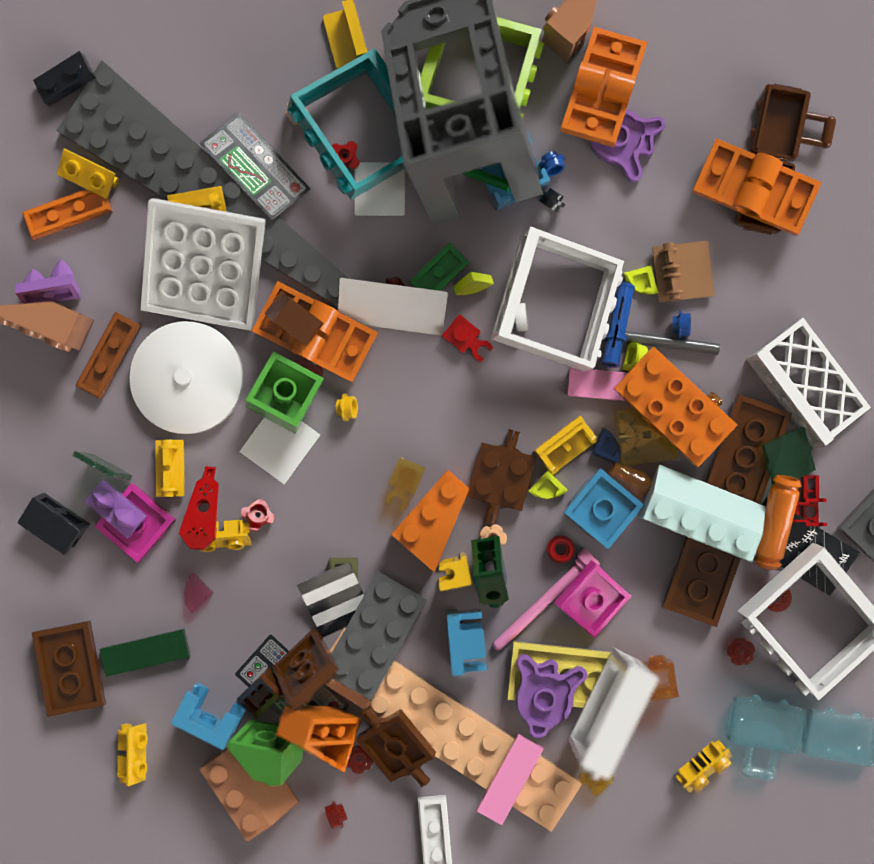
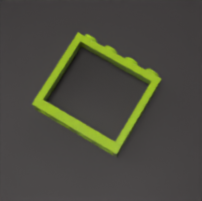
[420,17,544,118]

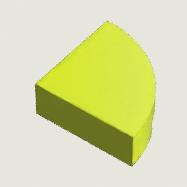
[623,266,658,295]
[453,272,494,295]
[528,471,568,499]

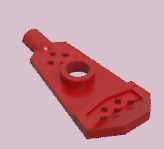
[178,466,219,551]

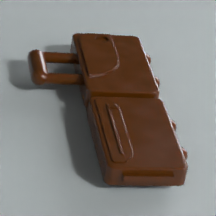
[735,84,836,235]

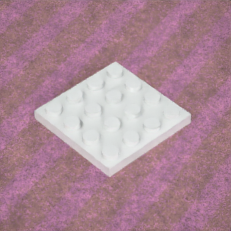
[141,198,266,331]

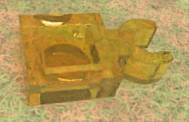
[386,457,426,510]

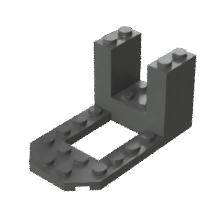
[381,0,543,226]

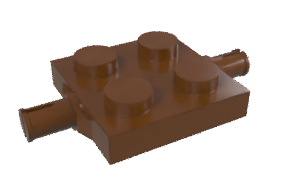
[467,429,537,525]
[356,706,436,787]

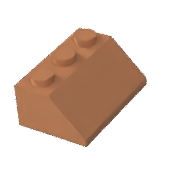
[199,747,299,842]

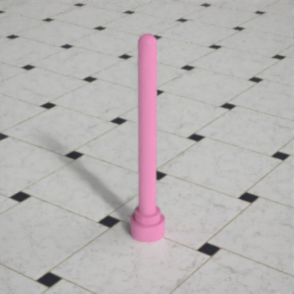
[493,548,600,651]

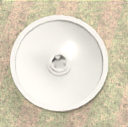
[129,321,244,434]

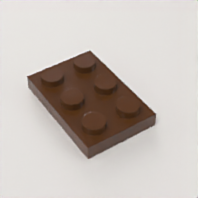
[32,620,106,717]
[272,628,339,711]

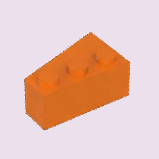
[391,470,469,572]
[276,706,362,773]

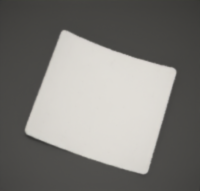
[354,162,405,216]

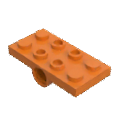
[560,27,648,148]
[692,138,822,236]
[252,281,378,383]
[613,346,737,467]

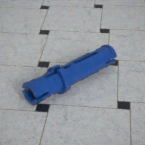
[602,282,635,368]

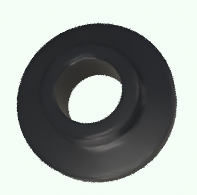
[538,188,566,212]

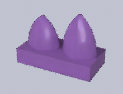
[15,259,81,304]
[84,479,148,538]

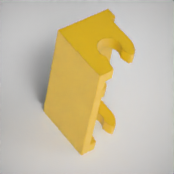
[533,416,597,475]
[439,552,472,591]

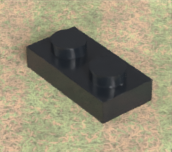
[33,51,96,107]

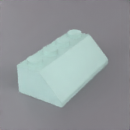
[638,464,766,562]

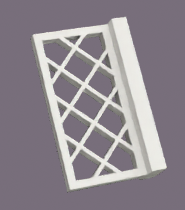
[746,318,871,449]

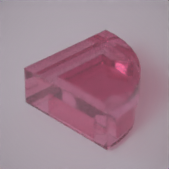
[185,572,214,613]

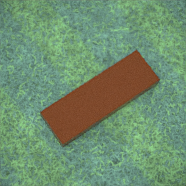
[75,312,142,399]

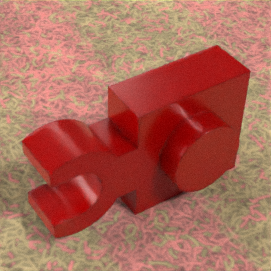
[441,314,493,363]

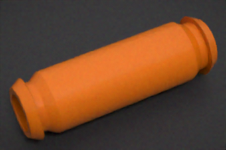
[753,475,802,570]

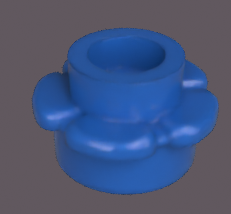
[538,151,565,177]
[673,311,691,339]

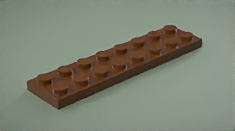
[661,394,792,627]

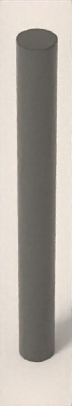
[608,330,720,355]

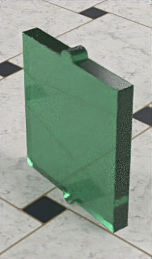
[762,427,816,485]
[72,451,133,480]

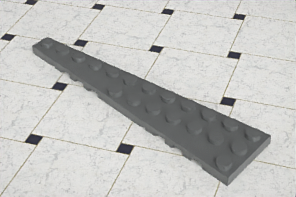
[56,60,349,307]

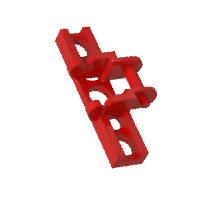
[793,475,827,528]

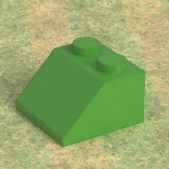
[245,351,324,434]
[227,719,303,786]

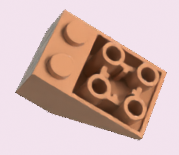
[542,0,597,63]
[0,302,94,352]

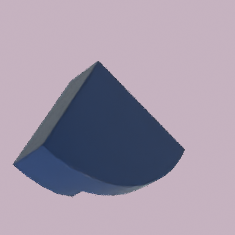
[591,428,620,465]

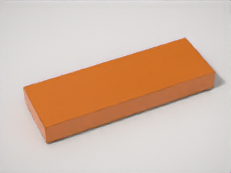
[22,189,113,240]

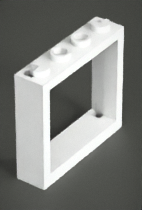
[491,226,624,372]
[737,543,874,700]
[568,647,659,780]

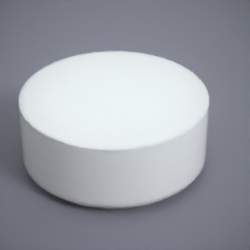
[515,303,528,332]

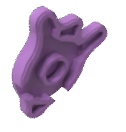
[589,110,665,183]
[516,654,588,738]

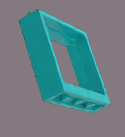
[287,48,405,200]

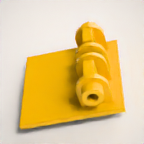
[676,739,732,793]

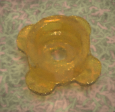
[579,772,614,796]

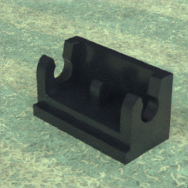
[17,493,90,555]

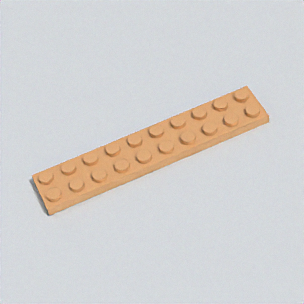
[325,628,582,832]

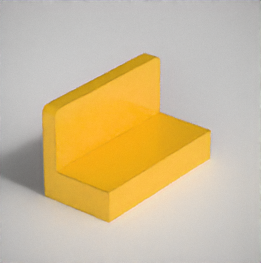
[323,0,367,69]

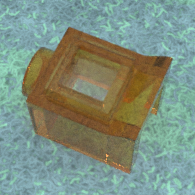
[642,655,679,701]

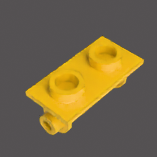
[57,149,119,199]
[167,186,226,212]
[155,440,185,497]
[193,519,252,552]
[117,723,148,786]

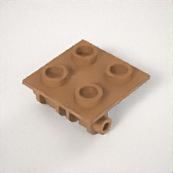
[652,241,715,303]

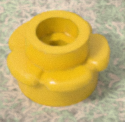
[335,394,358,421]

